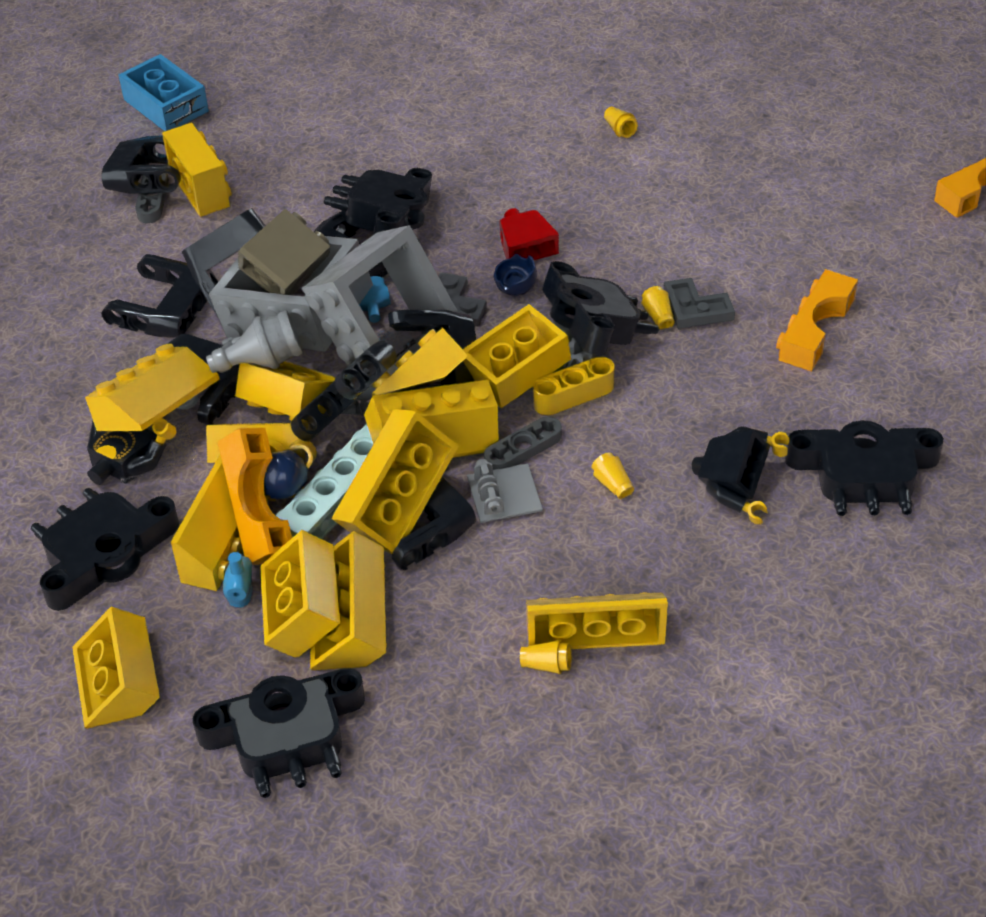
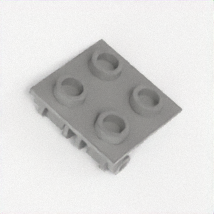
[467,459,543,523]

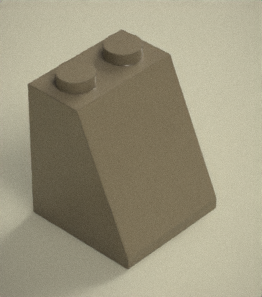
[238,208,331,295]

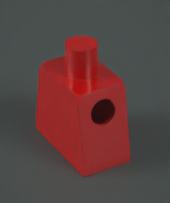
[499,208,559,260]

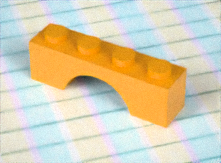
[934,157,986,218]
[776,269,858,372]
[217,428,292,565]

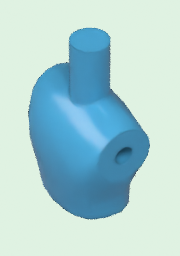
[359,276,391,323]
[223,552,253,607]

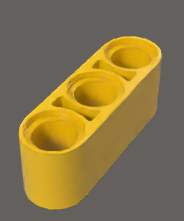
[533,357,615,416]

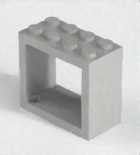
[302,225,459,388]
[209,236,373,352]

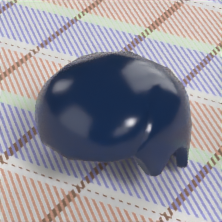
[493,254,537,296]
[264,450,308,499]

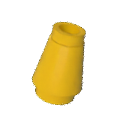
[604,106,638,138]
[641,286,675,330]
[591,452,635,500]
[520,639,572,674]

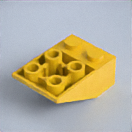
[372,328,468,396]

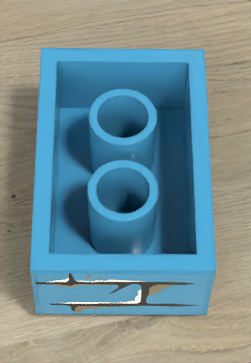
[118,54,209,131]

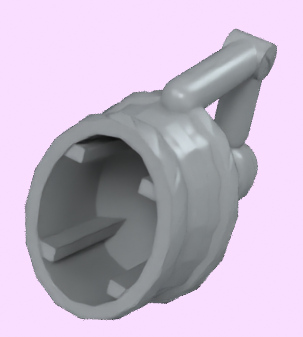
[206,310,303,373]

